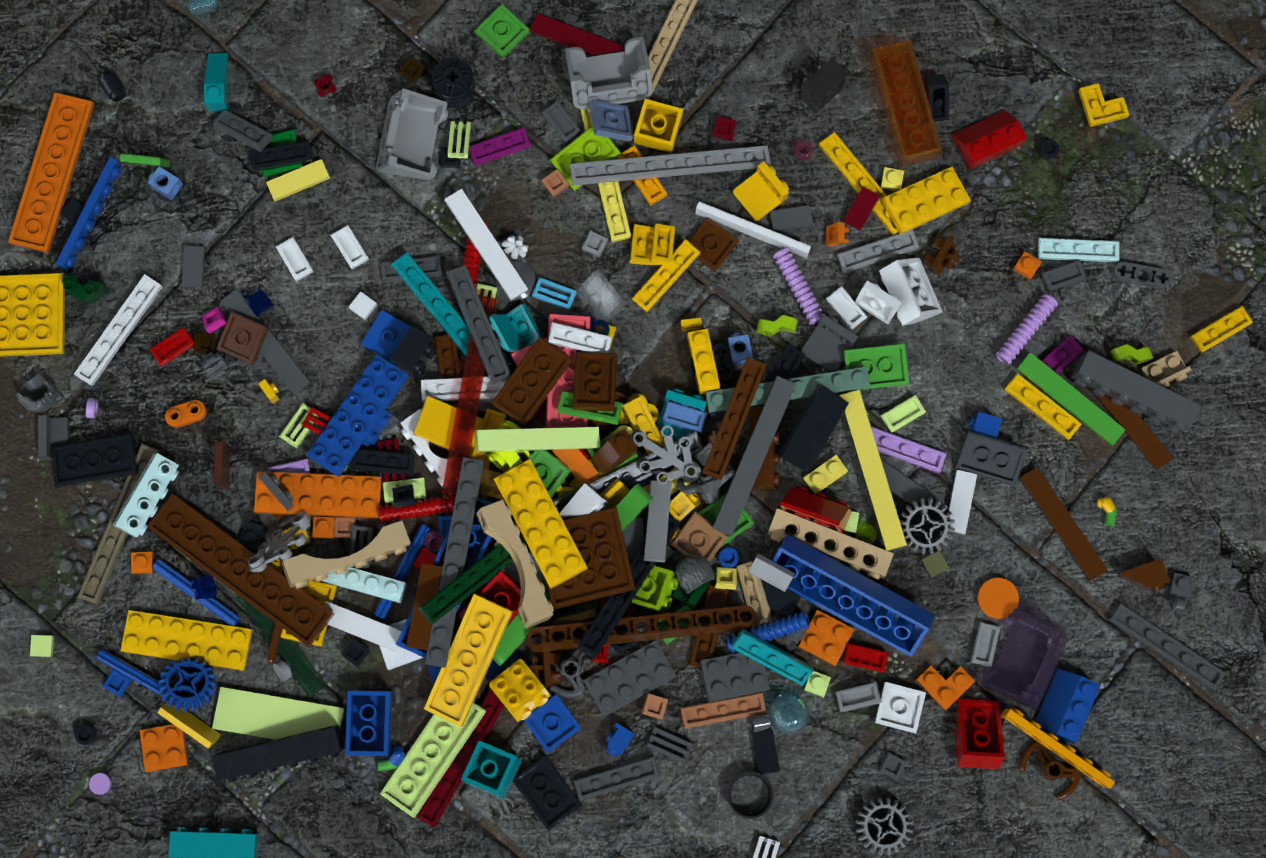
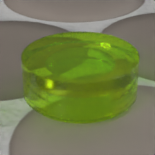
[855,524,877,544]

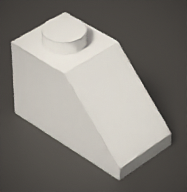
[560,483,609,520]

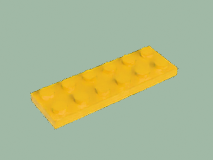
[494,459,588,589]
[424,593,513,727]
[121,610,253,671]

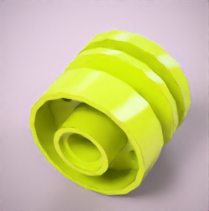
[484,421,534,473]

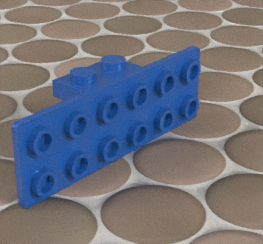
[307,355,409,477]

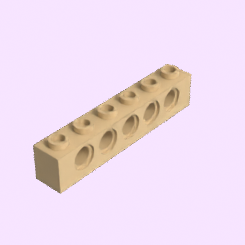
[767,508,894,580]

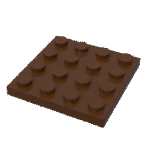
[547,507,636,610]

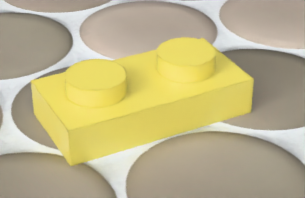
[803,455,848,495]

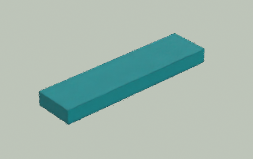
[731,629,814,686]

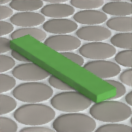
[1016,352,1125,446]

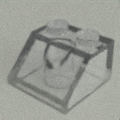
[578,269,623,324]

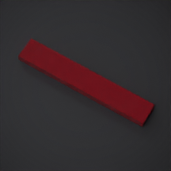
[530,13,625,56]

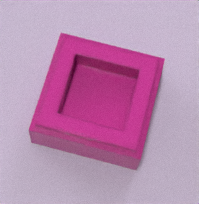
[202,306,226,334]

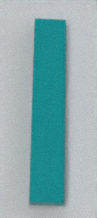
[391,252,477,358]

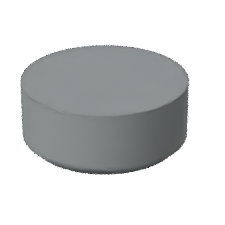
[273,660,292,681]

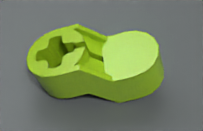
[756,315,798,337]
[1110,344,1153,365]

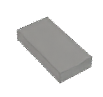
[748,554,795,592]
[970,622,1001,668]
[836,682,882,713]

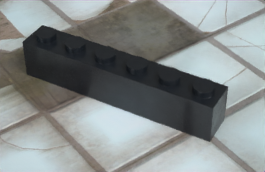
[211,724,344,783]

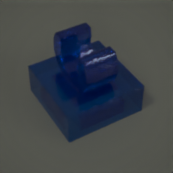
[191,576,217,600]

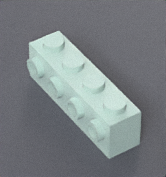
[112,453,179,537]

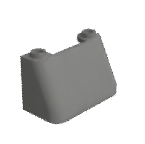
[565,37,652,109]
[376,88,448,180]

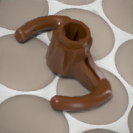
[1018,741,1081,801]

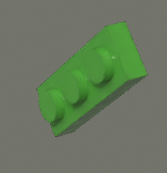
[558,391,623,425]

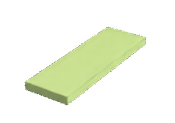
[212,687,345,739]
[380,703,486,818]

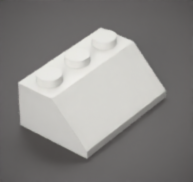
[879,258,943,326]

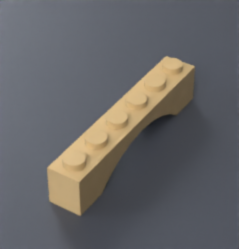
[476,500,553,628]
[282,521,411,589]

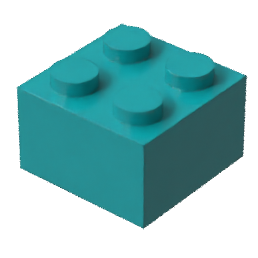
[461,741,522,800]

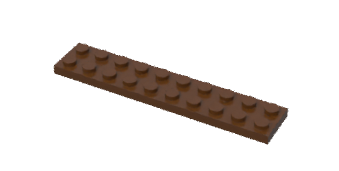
[147,494,335,648]

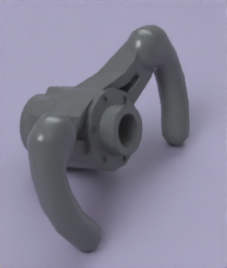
[677,463,736,503]
[549,635,585,698]

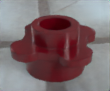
[314,75,337,97]

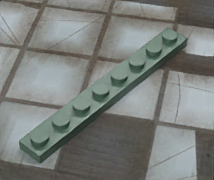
[705,367,870,413]

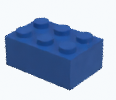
[345,691,393,756]

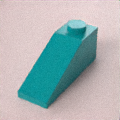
[204,53,229,111]

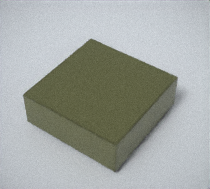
[921,551,949,578]

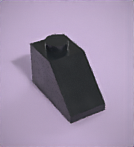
[924,74,949,122]
[762,580,801,620]

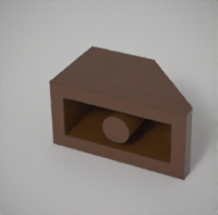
[592,430,638,476]
[1118,558,1171,592]

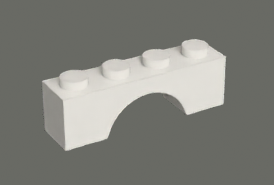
[400,409,462,491]

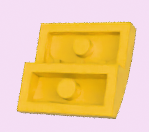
[629,223,675,265]

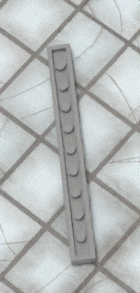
[570,146,771,186]

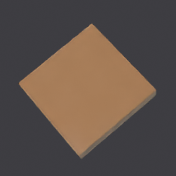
[671,511,729,562]

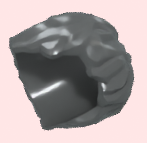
[16,373,58,413]
[676,554,715,594]

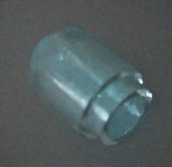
[187,0,218,16]

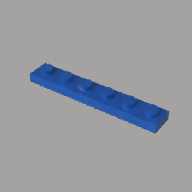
[56,157,122,272]

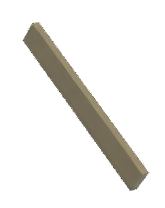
[77,444,162,605]

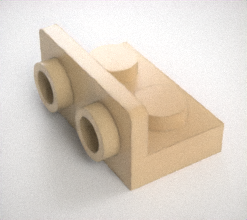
[1140,351,1192,388]

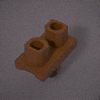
[924,236,961,277]
[528,651,561,687]

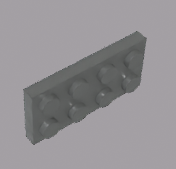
[583,640,677,718]

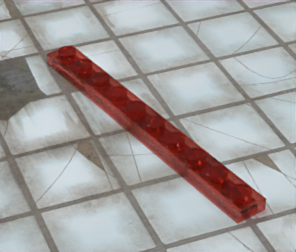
[441,295,497,496]

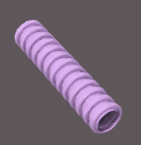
[773,248,825,325]
[996,294,1058,365]

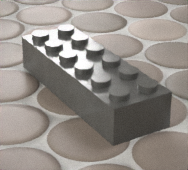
[1070,351,1201,433]

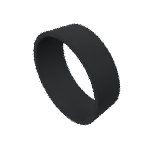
[727,771,774,819]

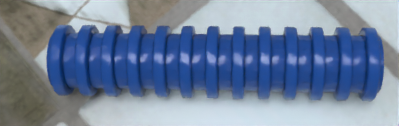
[726,611,810,653]

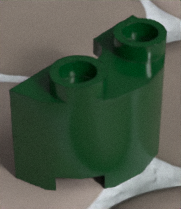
[62,275,108,304]

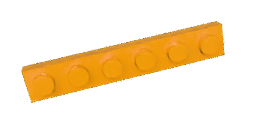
[1001,708,1115,789]

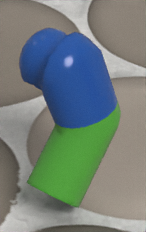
[377,746,405,771]

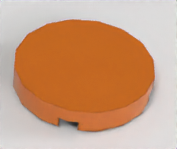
[977,577,1019,619]

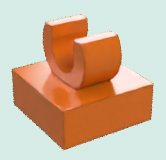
[826,222,849,247]

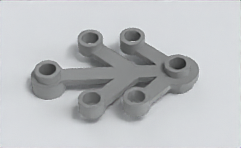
[630,426,701,484]
[248,512,311,572]

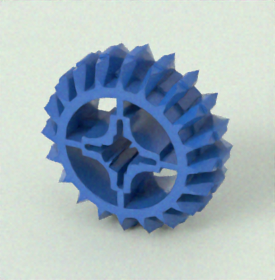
[158,656,216,713]

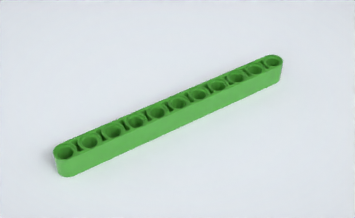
[492,483,653,666]

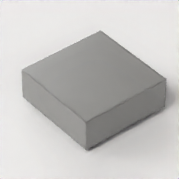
[582,230,608,258]

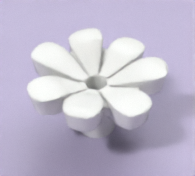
[502,236,528,259]

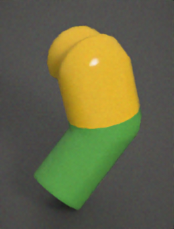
[1097,496,1117,526]

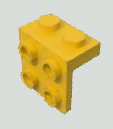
[733,162,789,221]
[489,659,551,722]

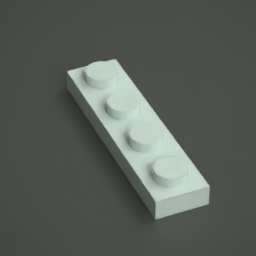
[323,567,407,603]

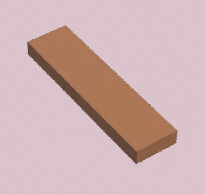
[680,692,767,729]

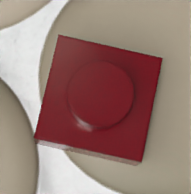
[713,116,737,142]

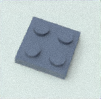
[589,99,634,142]

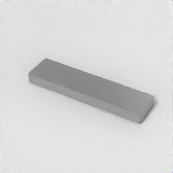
[837,229,919,274]
[644,481,672,562]

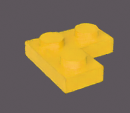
[1078,83,1129,127]

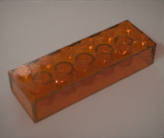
[870,40,942,168]

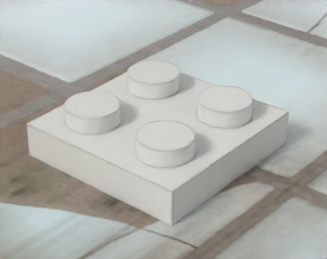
[855,280,902,324]
[875,682,926,734]

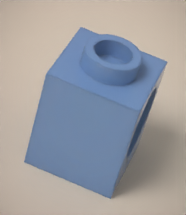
[148,167,183,201]
[727,333,753,365]

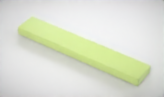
[476,427,600,452]

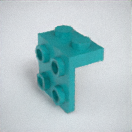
[489,304,544,352]
[657,389,707,439]

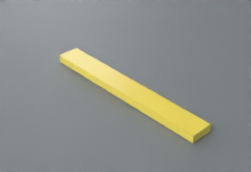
[580,108,631,243]
[840,389,907,551]

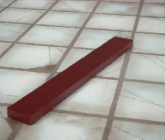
[416,669,505,828]

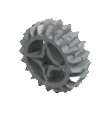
[899,498,955,554]
[855,797,913,855]

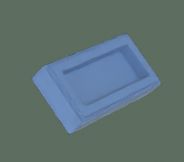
[662,401,707,433]

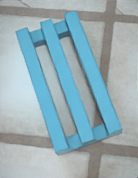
[532,277,577,311]

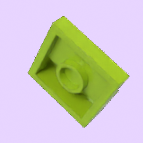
[632,566,679,614]

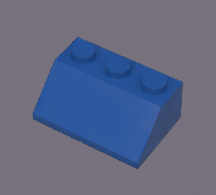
[1034,668,1101,744]

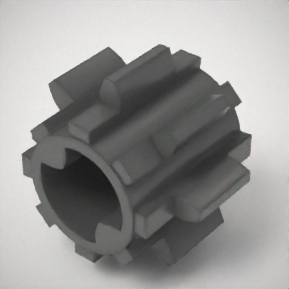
[201,352,228,378]

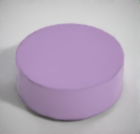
[86,398,98,419]
[89,773,112,795]

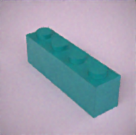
[168,827,259,858]

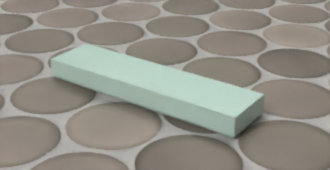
[1037,238,1119,262]

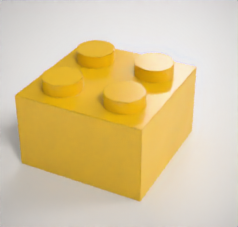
[634,99,683,153]

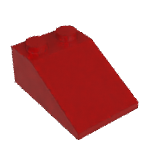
[956,699,1005,769]

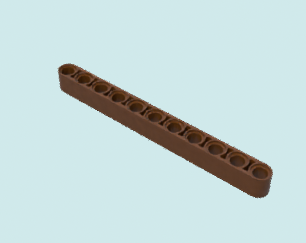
[527,605,755,652]

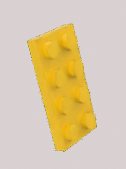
[882,166,971,235]

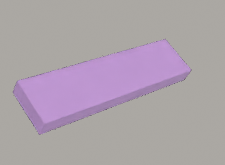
[871,427,946,474]

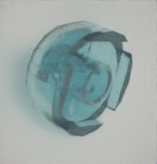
[768,693,809,734]

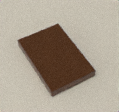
[573,352,617,411]

